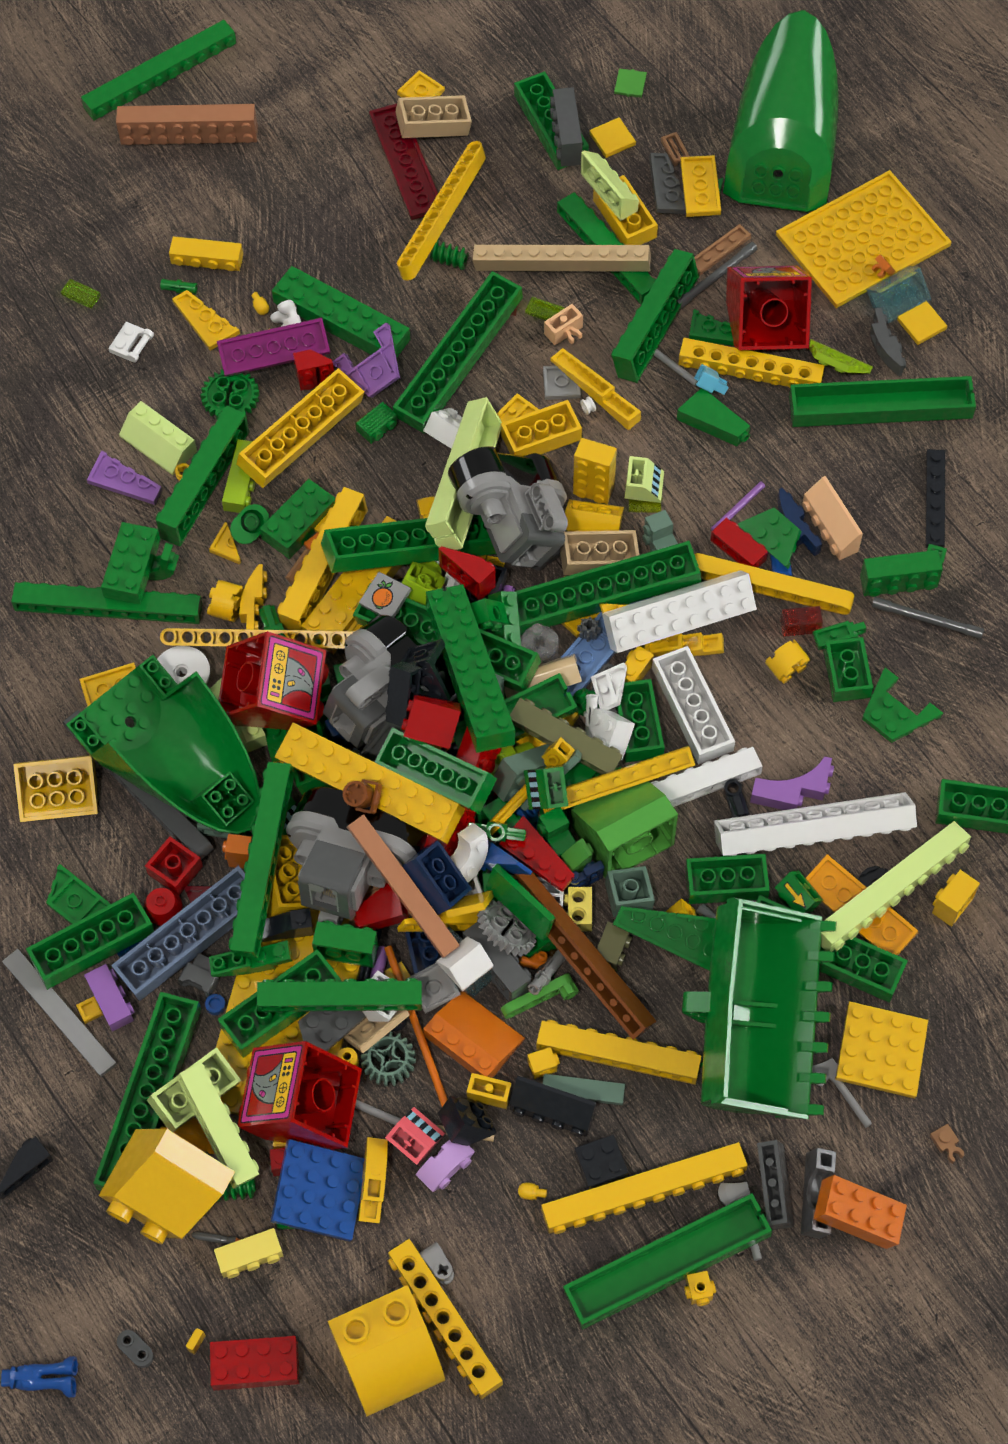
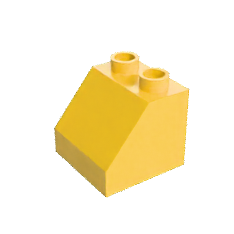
[99,1129,235,1244]

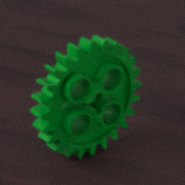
[200,369,260,420]

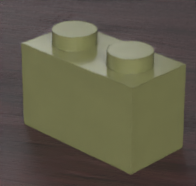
[597,922,632,971]

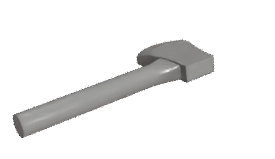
[812,1058,872,1128]
[718,1182,762,1261]

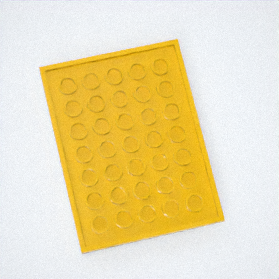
[776,170,951,308]

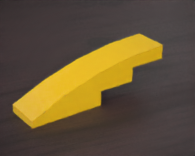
[645,632,724,656]

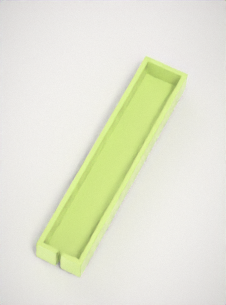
[425,397,502,550]

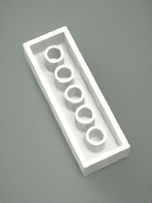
[652,646,735,765]

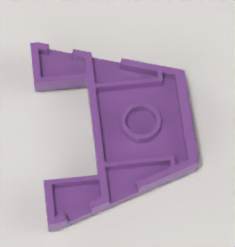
[332,323,400,398]

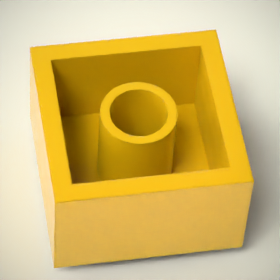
[932,870,980,927]

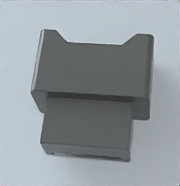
[178,953,219,998]

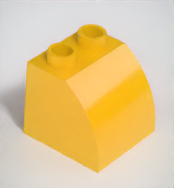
[328,1285,445,1417]

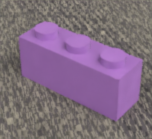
[84,964,135,1032]

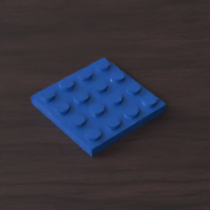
[270,1139,364,1242]

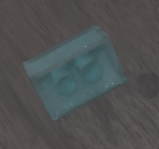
[866,266,932,323]

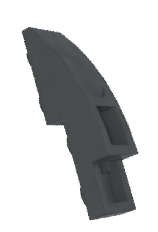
[870,307,906,376]

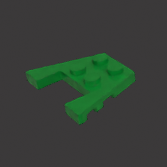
[862,667,943,743]

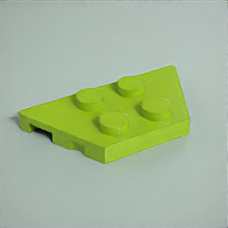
[809,339,873,374]

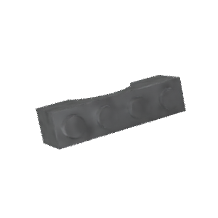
[800,1148,836,1239]

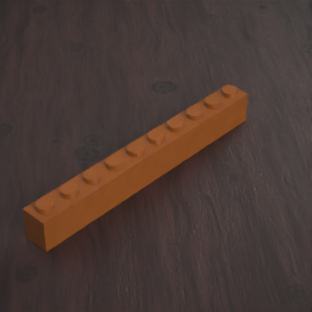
[513,867,657,1040]

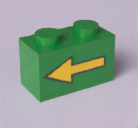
[775,870,824,914]

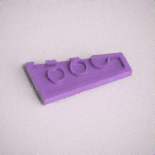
[87,451,162,505]

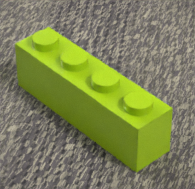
[222,439,255,513]

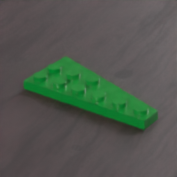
[612,906,715,972]

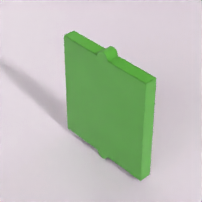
[614,68,647,98]

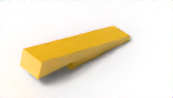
[550,348,641,430]
[397,911,479,932]

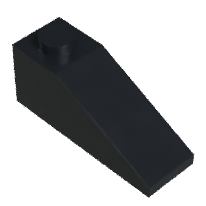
[262,908,314,942]
[0,1136,53,1199]

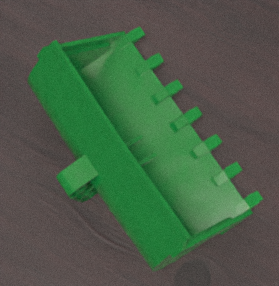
[682,897,837,1119]

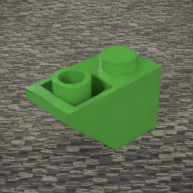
[560,838,593,873]

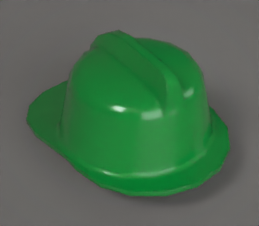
[230,504,269,544]

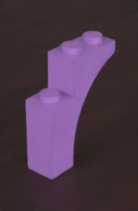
[750,757,834,810]

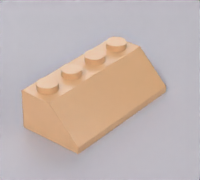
[802,476,863,561]

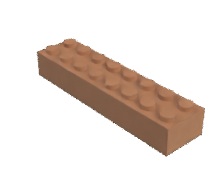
[116,104,258,145]

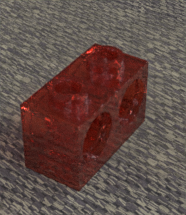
[780,606,823,637]

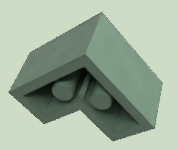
[642,510,678,552]

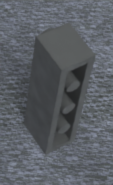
[757,1140,794,1230]

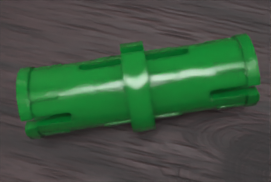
[160,278,198,294]

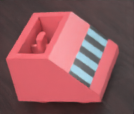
[385,1107,446,1166]

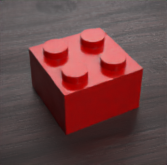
[145,836,203,895]

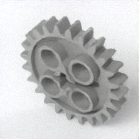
[477,900,537,957]

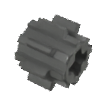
[577,617,601,642]

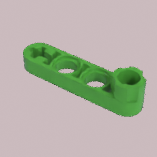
[500,974,579,1019]

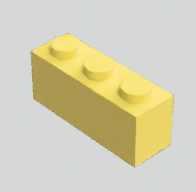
[214,1228,283,1279]

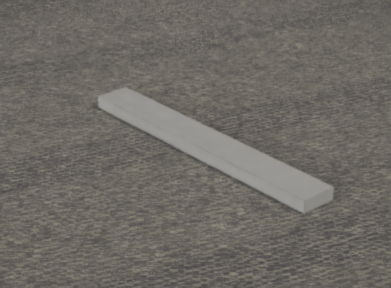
[2,949,117,1077]

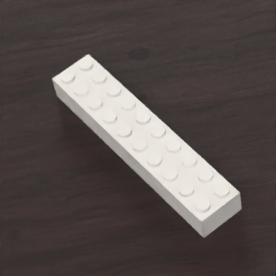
[714,792,917,856]

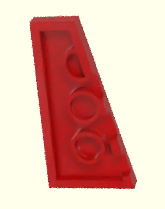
[499,815,575,892]

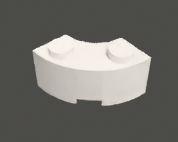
[450,823,488,882]

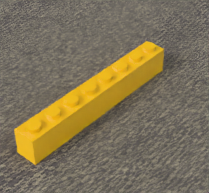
[536,1020,701,1085]

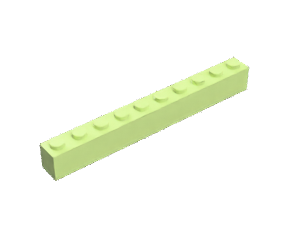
[821,821,971,952]

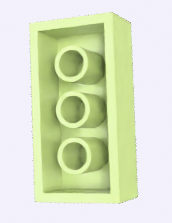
[147,1047,241,1132]

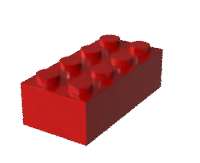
[210,1336,299,1391]

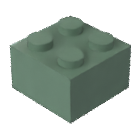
[605,866,655,917]

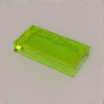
[61,279,101,309]
[525,297,565,320]

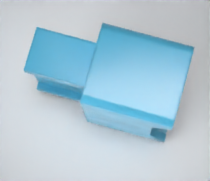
[694,364,729,395]

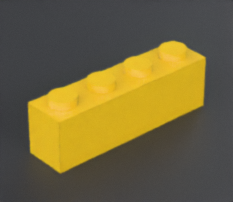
[169,236,243,271]

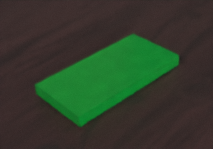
[486,864,555,942]

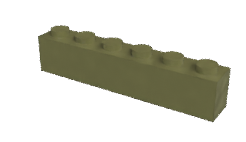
[510,698,623,775]

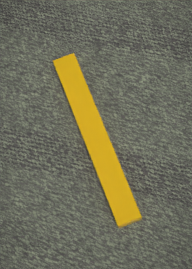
[543,746,695,814]

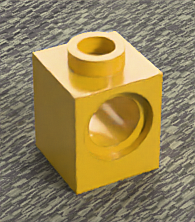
[527,1047,560,1079]

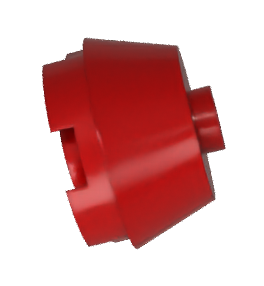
[143,888,182,926]

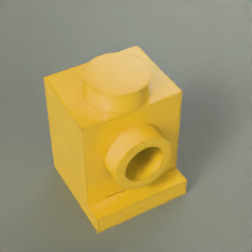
[542,737,575,767]

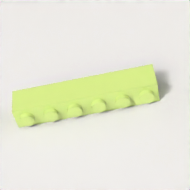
[176,1062,259,1189]

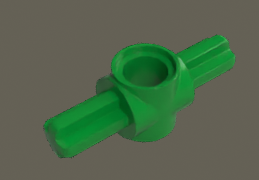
[467,822,526,842]

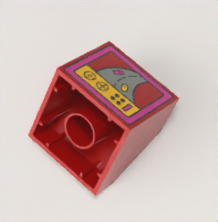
[726,265,812,350]
[219,631,329,730]
[237,1041,362,1150]

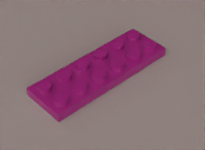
[217,318,330,377]

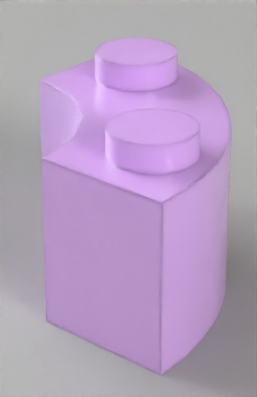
[416,1140,475,1192]

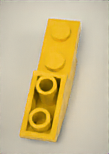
[239,564,268,638]
[358,1137,388,1223]

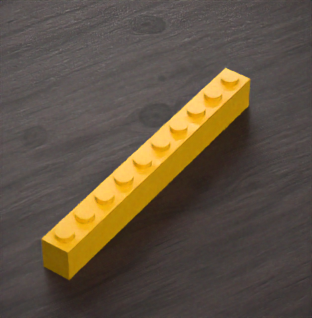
[541,1142,748,1234]

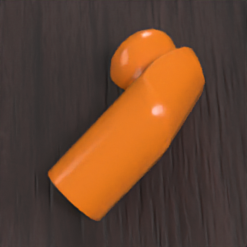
[518,951,548,969]

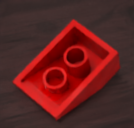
[438,546,496,600]

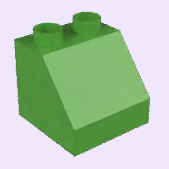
[571,781,678,880]

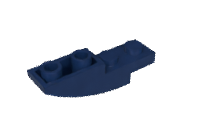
[778,488,822,556]

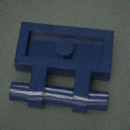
[568,860,604,887]

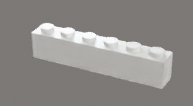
[651,747,763,807]

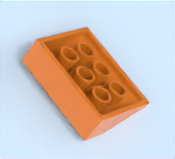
[423,991,525,1078]

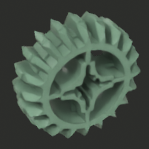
[361,1031,416,1087]

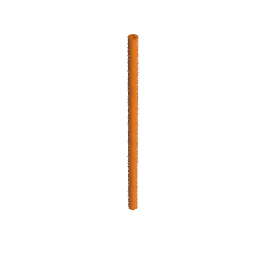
[384,946,448,1107]

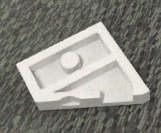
[591,662,627,710]

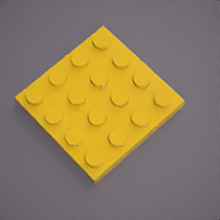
[835,1001,928,1099]

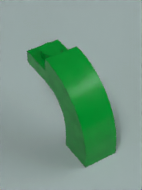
[148,543,179,580]

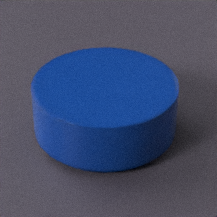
[205,994,226,1015]

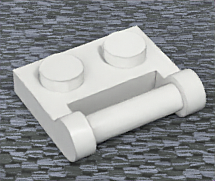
[108,322,154,363]

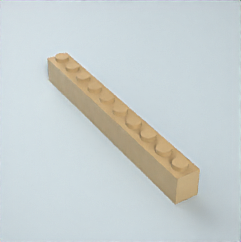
[473,245,651,272]

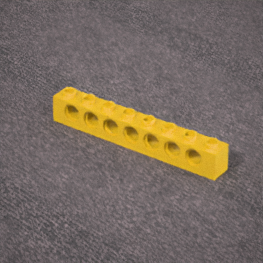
[678,338,825,388]
[387,1239,503,1399]

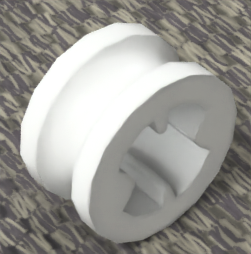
[580,396,596,415]

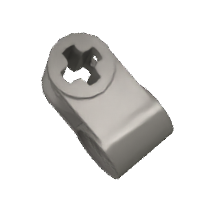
[419,1242,454,1285]

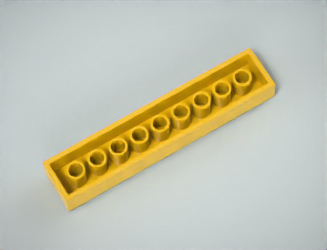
[275,723,465,844]

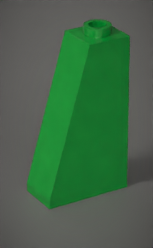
[677,388,750,446]

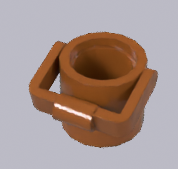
[343,779,382,814]

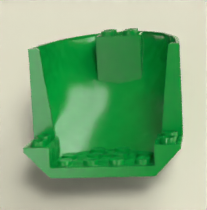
[723,10,839,212]
[66,655,260,834]

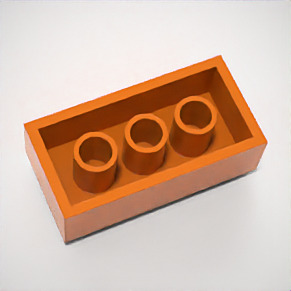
[813,1175,907,1249]

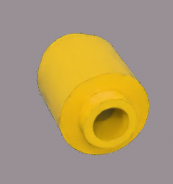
[337,1048,359,1067]

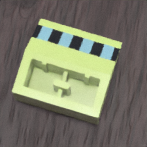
[624,456,664,503]

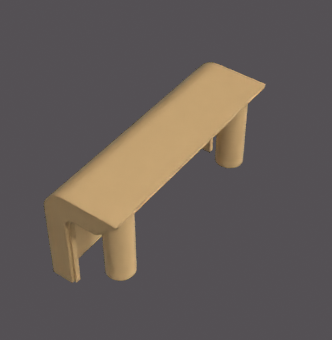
[504,653,582,698]

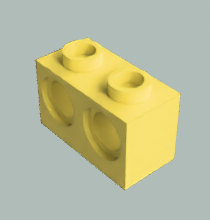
[564,887,592,931]

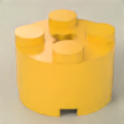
[207,580,244,622]
[765,639,810,684]

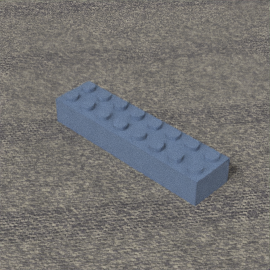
[111,865,245,1001]

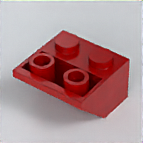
[293,349,334,391]

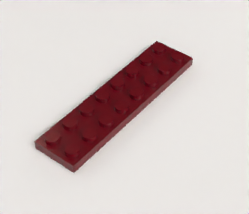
[369,104,438,220]

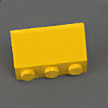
[565,499,624,532]

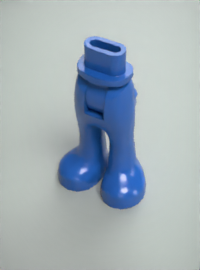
[1,1356,78,1398]

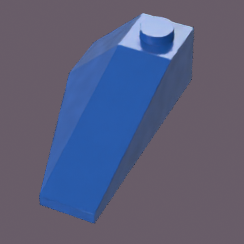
[481,840,533,875]

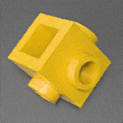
[684,1271,716,1306]

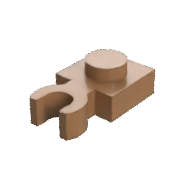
[930,1124,964,1164]

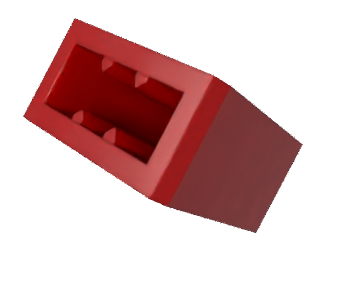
[354,883,409,930]

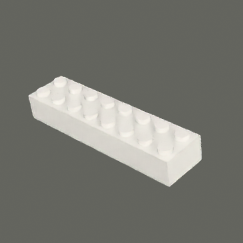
[602,570,757,653]

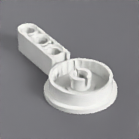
[157,646,210,684]

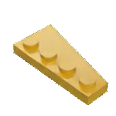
[172,290,240,351]

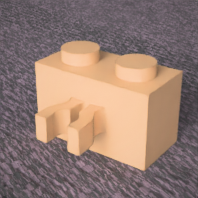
[544,304,583,345]

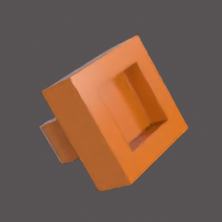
[872,254,896,278]

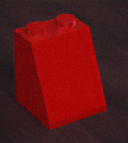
[401,695,461,749]

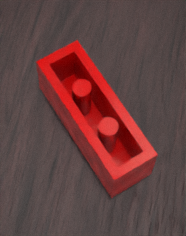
[710,518,768,568]

